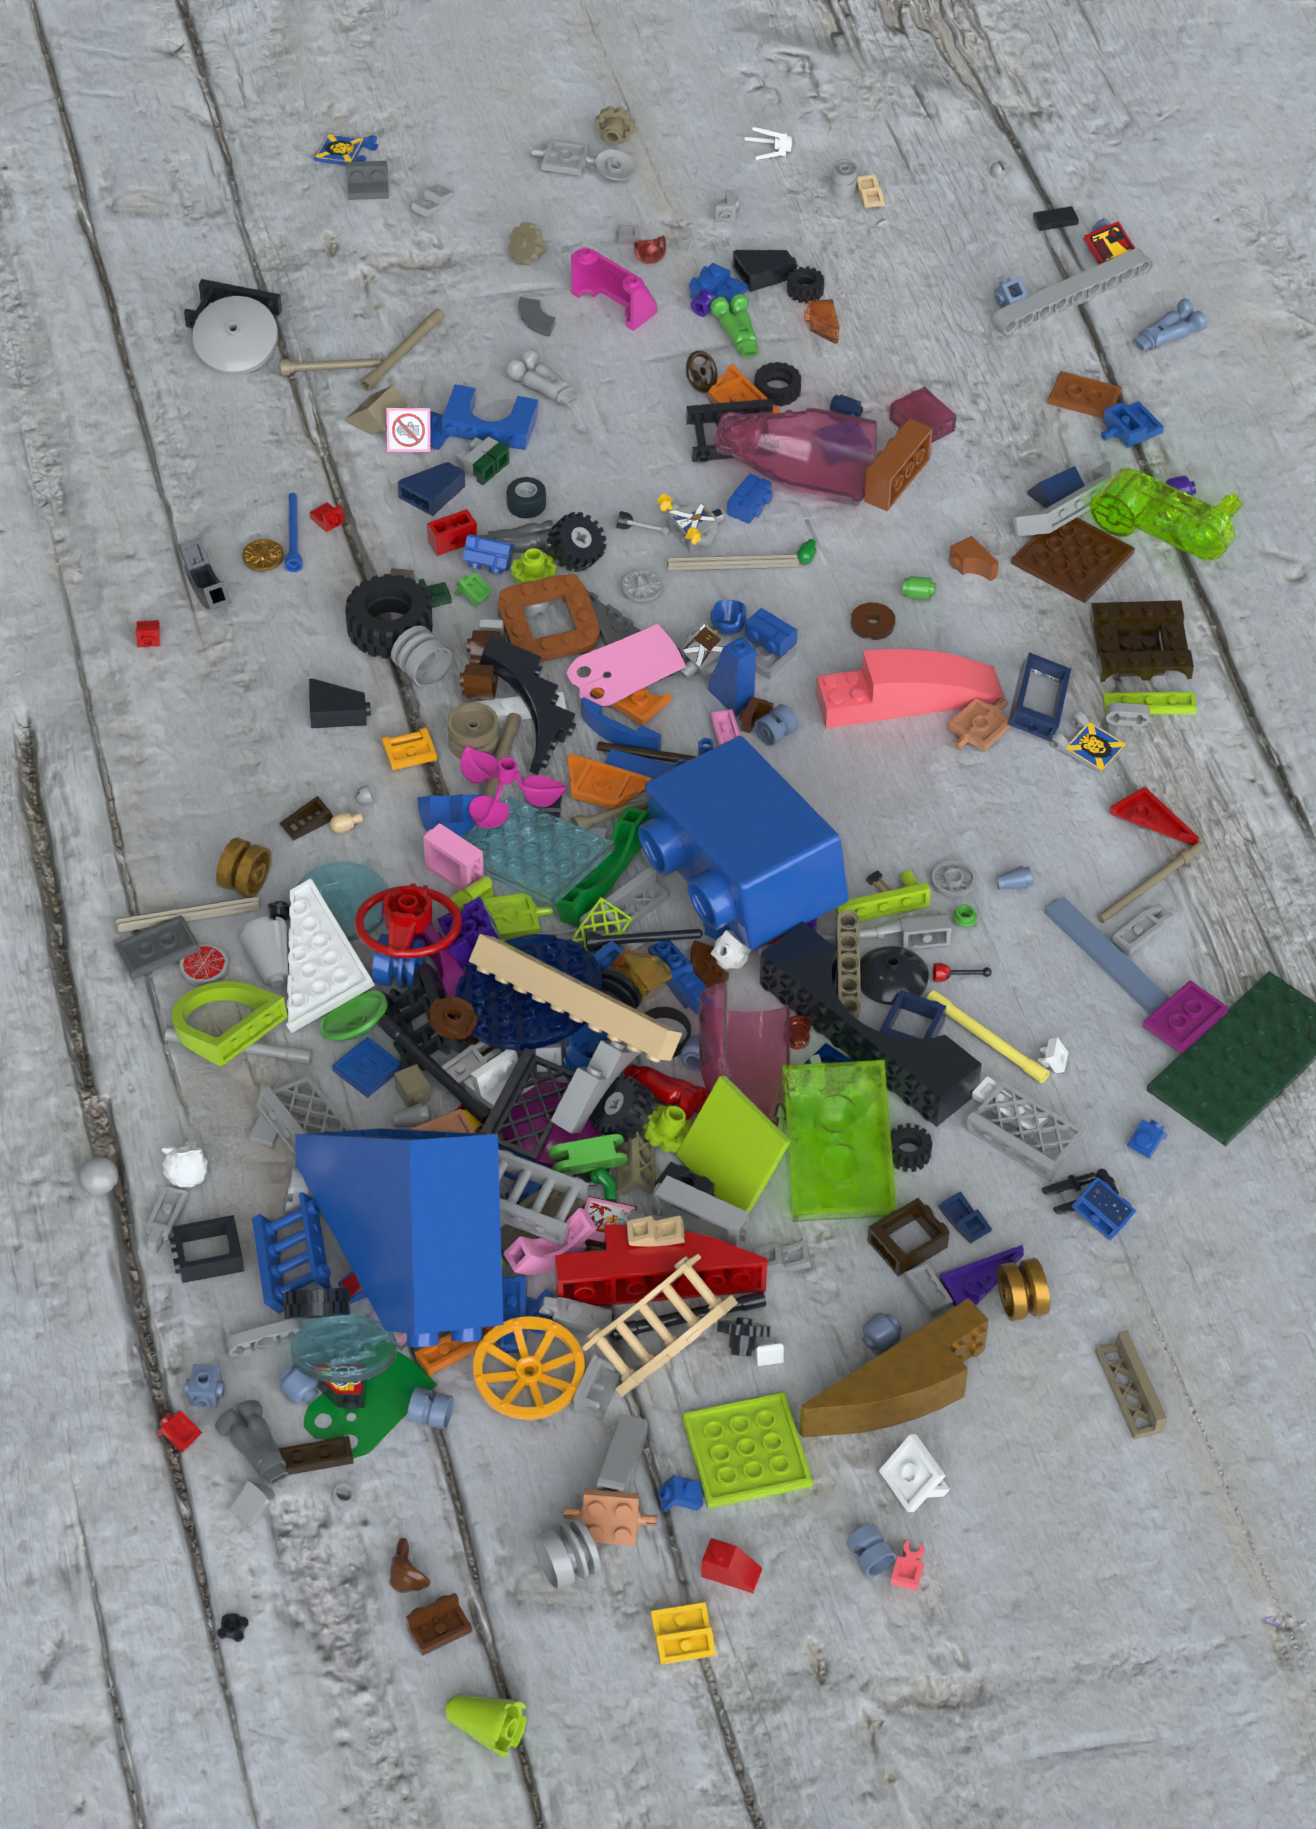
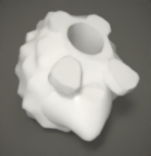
[162,1141,208,1188]

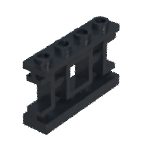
[382,962,466,1071]

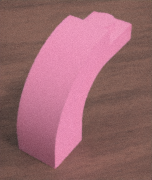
[503,1208,597,1275]

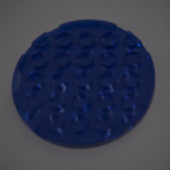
[455,934,603,1050]

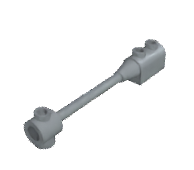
[756,910,952,957]

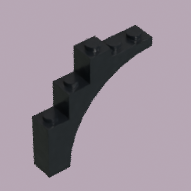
[479,635,577,775]

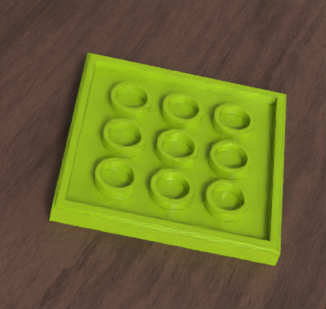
[676,1076,791,1214]
[681,1392,813,1509]

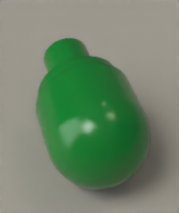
[797,539,816,565]

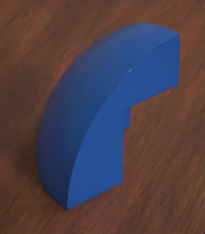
[417,794,483,837]

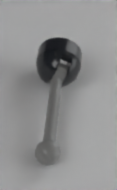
[616,511,670,535]

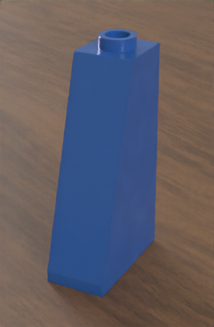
[708,636,756,717]

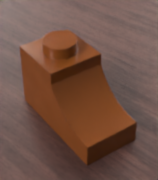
[949,536,999,581]

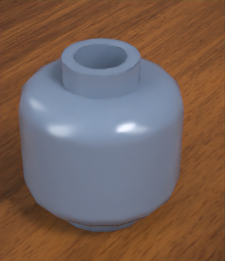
[680,1034,716,1072]
[862,1313,902,1352]
[279,1365,319,1404]

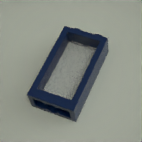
[1007,652,1071,741]

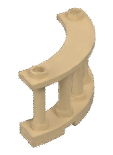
[582,1254,738,1397]

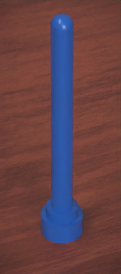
[285,492,303,572]

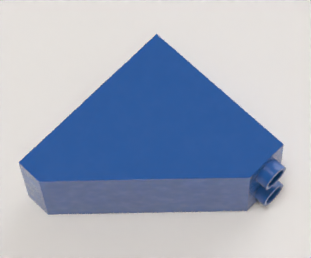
[295,1128,503,1347]

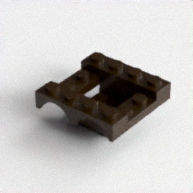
[1089,600,1194,682]

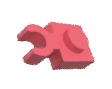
[891,1540,924,1591]

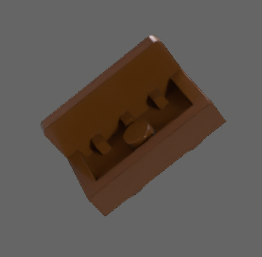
[406,1593,472,1656]

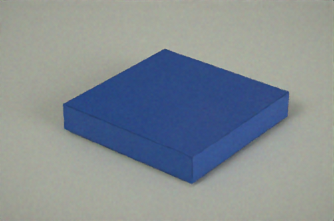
[332,1037,402,1098]

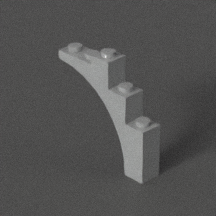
[551,1040,643,1133]

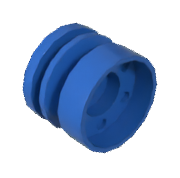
[372,933,425,989]
[562,1023,611,1082]

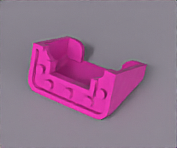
[571,247,657,331]

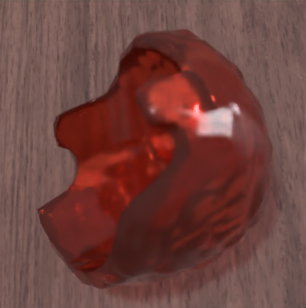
[634,235,666,264]

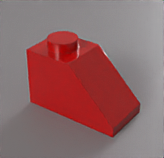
[701,1538,762,1594]

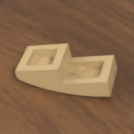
[857,175,885,208]
[627,1215,685,1247]

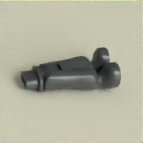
[478,520,554,557]
[215,1400,289,1485]

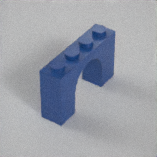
[442,384,538,450]

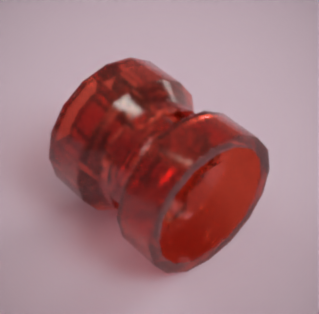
[785,1015,811,1050]

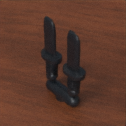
[1041,1168,1119,1215]

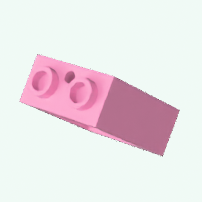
[423,823,484,891]

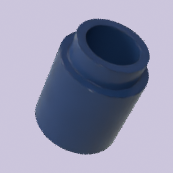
[830,394,863,419]

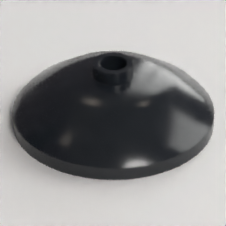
[860,946,929,1005]

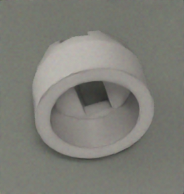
[991,161,1007,179]
[355,785,374,805]
[331,1483,354,1508]

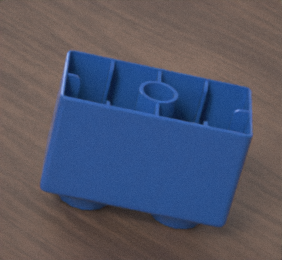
[638,735,849,950]

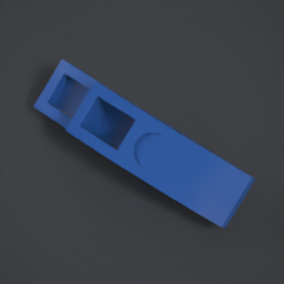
[647,941,717,1015]

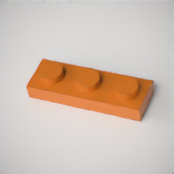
[415,1326,493,1376]

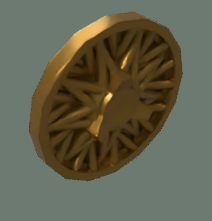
[242,539,284,572]

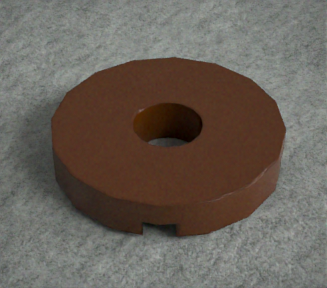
[851,602,895,640]
[427,996,478,1039]

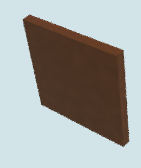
[1011,517,1135,603]

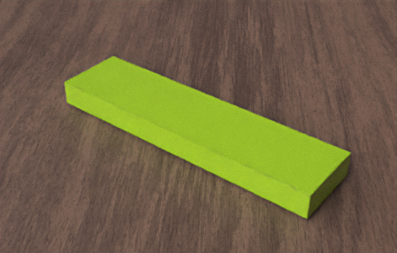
[1102,692,1197,715]

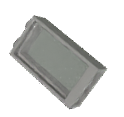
[652,1175,749,1249]

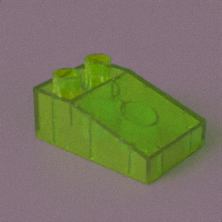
[779,1060,897,1222]

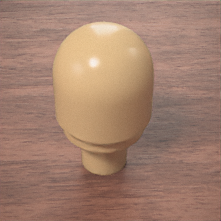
[330,812,363,833]

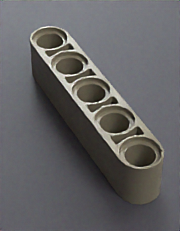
[836,910,861,1020]

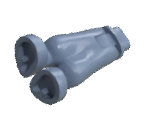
[1133,298,1207,351]

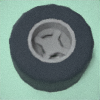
[506,477,546,519]

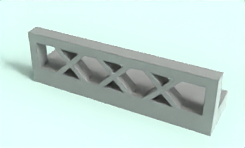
[580,866,669,947]

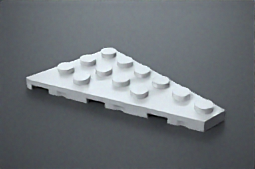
[286,879,375,1033]

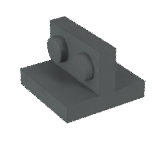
[346,160,389,200]

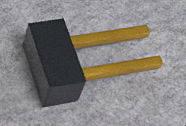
[866,870,891,892]

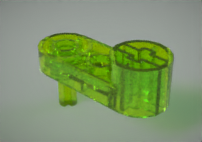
[1090,468,1243,561]

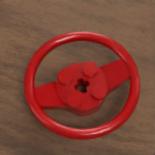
[354,883,462,958]

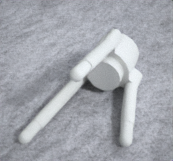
[744,127,792,160]

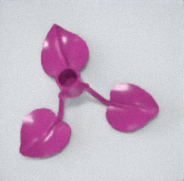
[461,745,566,828]

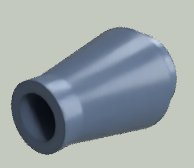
[996,865,1033,890]

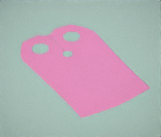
[566,624,686,706]

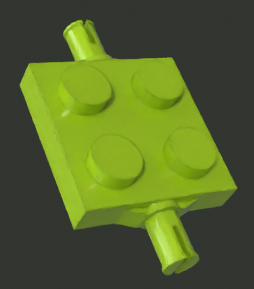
[483,892,553,940]

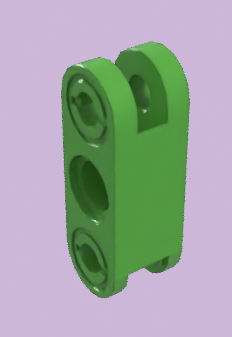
[548,1134,628,1175]

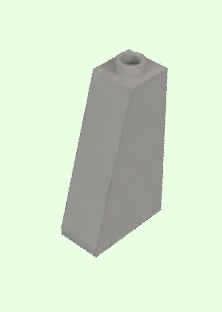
[597,1414,648,1493]

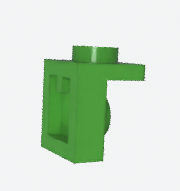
[454,572,494,607]

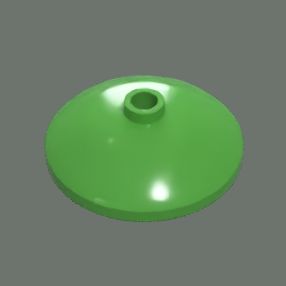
[318,991,388,1042]

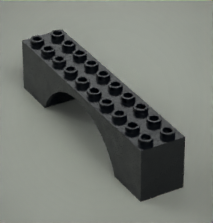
[760,921,982,1127]

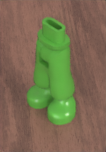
[710,294,758,358]

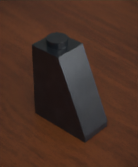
[732,250,797,292]
[309,679,371,728]

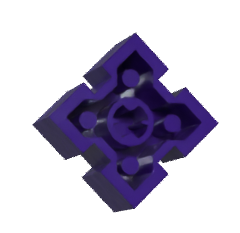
[437,897,502,967]

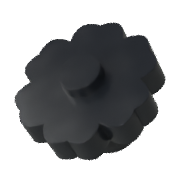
[717,1317,771,1356]

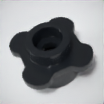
[268,901,291,921]
[217,1613,249,1642]

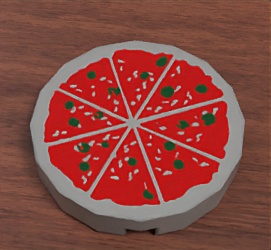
[179,944,229,987]

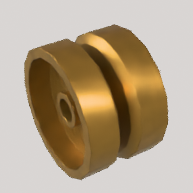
[216,837,271,897]
[997,1258,1050,1322]

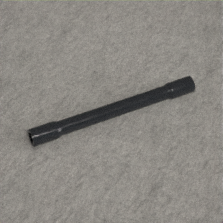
[378,1015,490,1124]
[611,1291,766,1341]

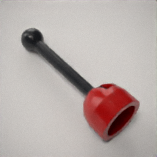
[932,963,992,982]

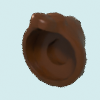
[389,1538,431,1593]

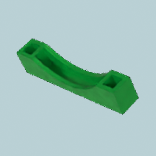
[554,806,650,927]

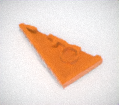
[590,682,671,726]

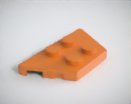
[708,364,780,422]
[568,753,652,810]

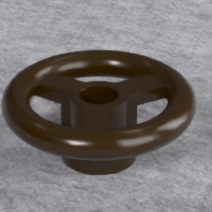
[686,350,718,393]

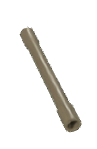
[360,309,445,391]
[482,713,522,799]

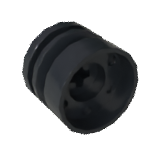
[590,970,642,1009]

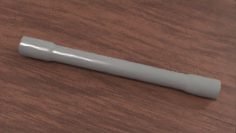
[165,1026,313,1065]

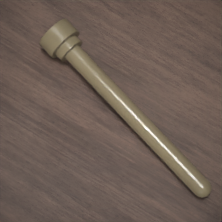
[280,358,382,376]
[570,798,648,835]

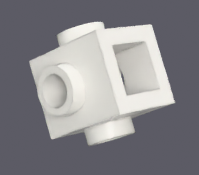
[710,930,752,969]

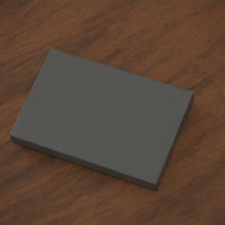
[115,915,201,980]

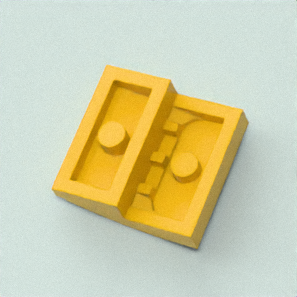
[650,1602,716,1665]

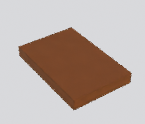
[1048,371,1122,418]

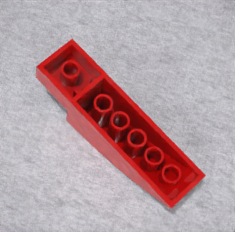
[555,1224,768,1307]

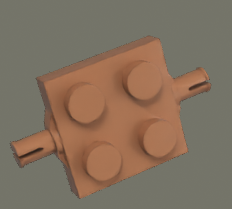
[948,698,1012,752]
[563,1489,657,1546]

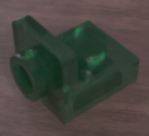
[419,578,452,608]

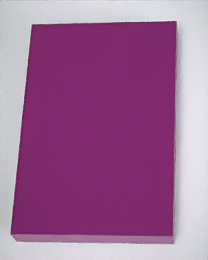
[1142,980,1229,1054]

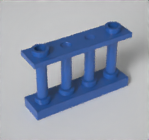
[252,1192,331,1314]

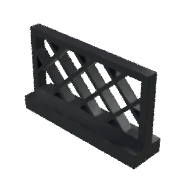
[480,1048,575,1162]

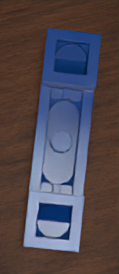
[581,697,661,751]

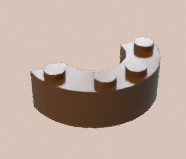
[459,630,500,700]

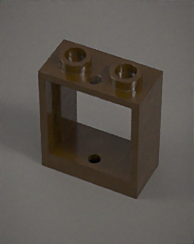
[867,1198,950,1277]

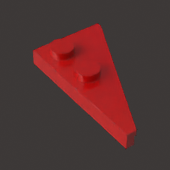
[1109,787,1199,846]

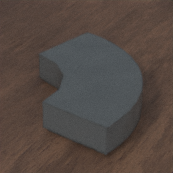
[519,297,555,337]

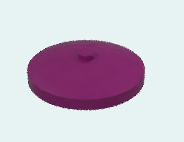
[503,1081,602,1169]

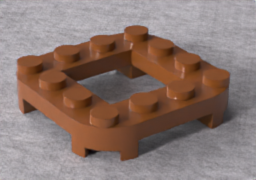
[498,574,600,666]

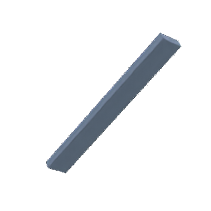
[1045,897,1169,1015]

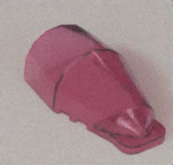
[714,408,877,507]
[699,982,790,1127]

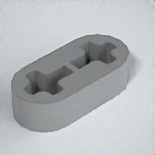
[1106,703,1150,727]

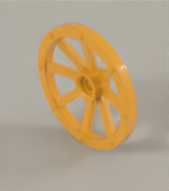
[473,1316,585,1420]

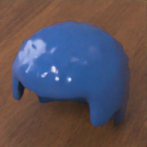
[711,600,746,635]

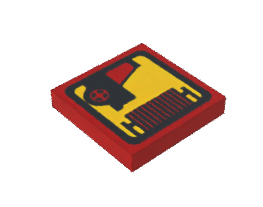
[1083,221,1136,265]

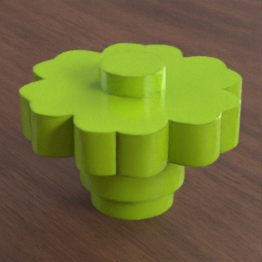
[511,548,557,584]
[642,1105,692,1153]

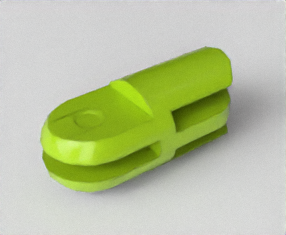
[450,876,494,911]

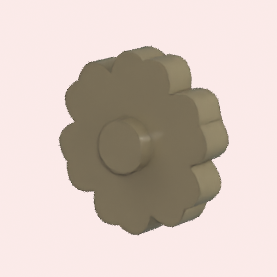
[595,106,636,144]
[508,222,546,265]

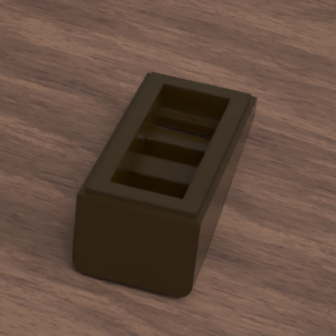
[280,796,333,841]

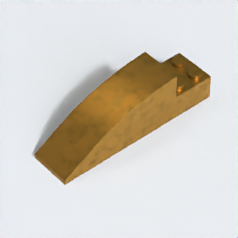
[799,1298,989,1438]

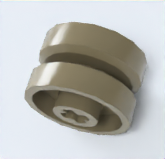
[447,702,499,759]

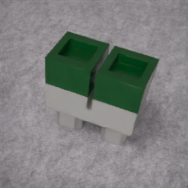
[457,437,510,485]

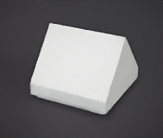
[754,1341,784,1366]

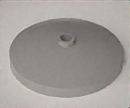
[193,296,278,375]

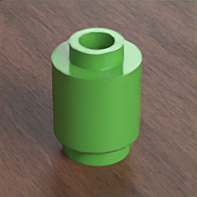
[903,576,936,600]

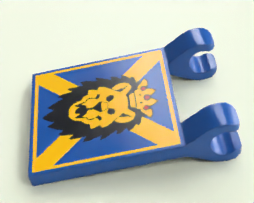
[314,133,378,165]

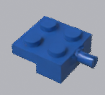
[1101,401,1164,448]

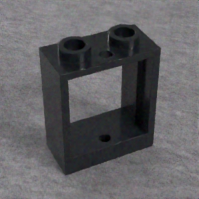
[169,1215,244,1283]

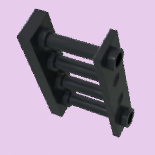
[184,279,282,328]
[685,399,779,462]

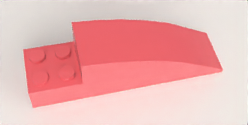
[816,649,1005,728]

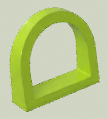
[171,981,288,1067]

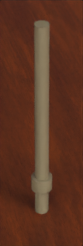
[1097,841,1204,923]

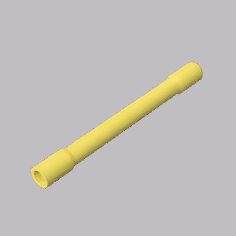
[927,990,1050,1083]

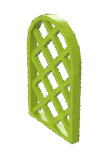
[573,897,633,962]

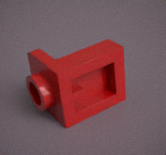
[310,502,344,532]
[135,620,160,647]
[156,1410,202,1453]

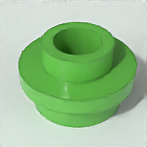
[953,904,977,927]

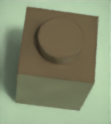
[394,1064,431,1108]

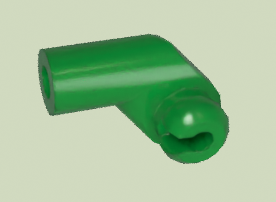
[590,1168,617,1202]

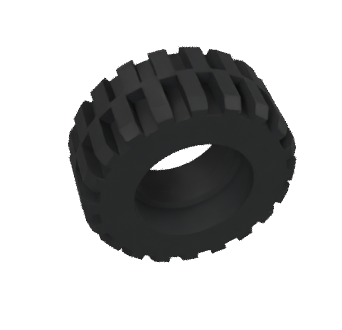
[345,574,433,659]

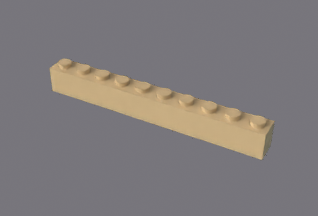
[469,934,682,1063]

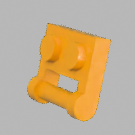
[381,727,437,771]

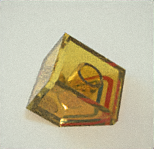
[609,949,673,1005]

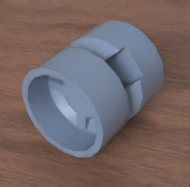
[754,704,798,746]
[407,1387,454,1430]
[846,1524,897,1577]

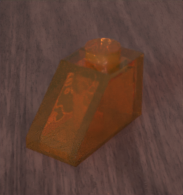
[804,299,839,343]

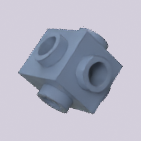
[993,277,1028,308]
[185,1364,225,1408]

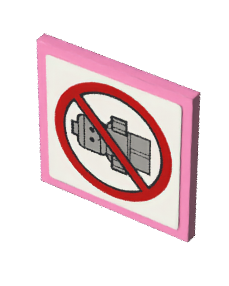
[387,408,430,452]

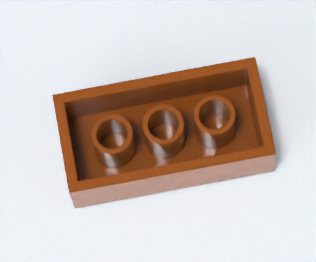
[863,418,932,512]

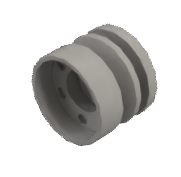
[391,625,452,687]
[534,1518,601,1590]

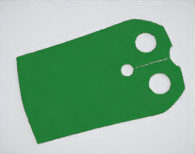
[304,1342,437,1458]

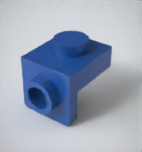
[1127,1119,1168,1159]
[658,1475,703,1512]

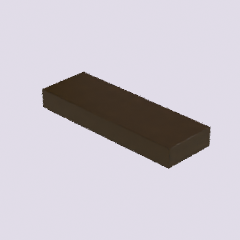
[278,1436,354,1475]

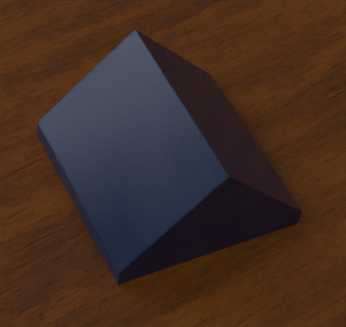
[1027,466,1085,508]

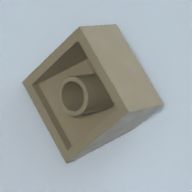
[344,385,408,435]

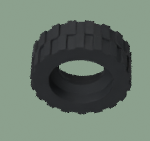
[754,362,801,407]

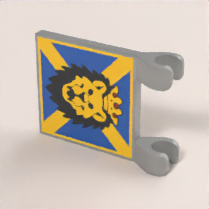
[1050,711,1128,775]

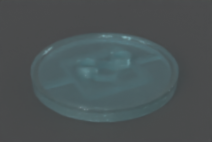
[296,862,388,941]
[291,1315,397,1383]

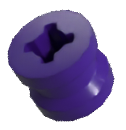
[691,290,716,317]

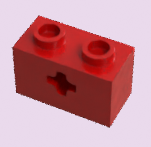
[427,509,477,556]

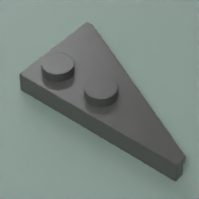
[586,589,645,646]

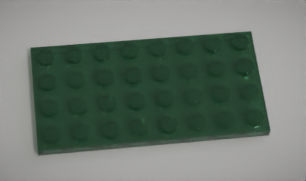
[1146,971,1316,1147]

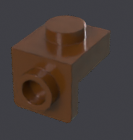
[739,696,774,733]

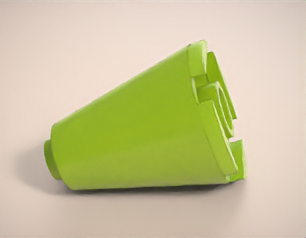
[445,1694,527,1757]

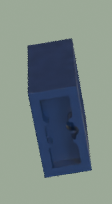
[879,990,947,1039]

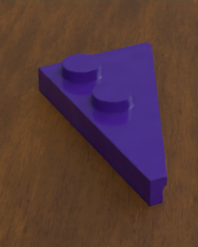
[939,1245,1024,1307]

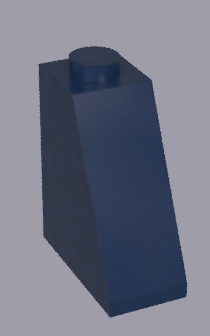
[398,462,465,516]

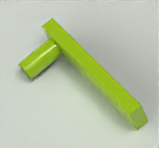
[835,870,930,925]

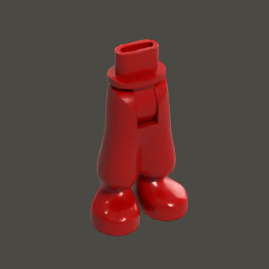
[624,1064,710,1120]

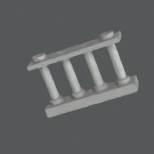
[498,1150,589,1246]

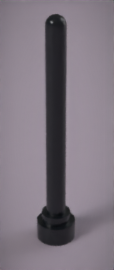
[585,929,703,951]

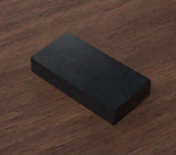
[1033,206,1079,231]

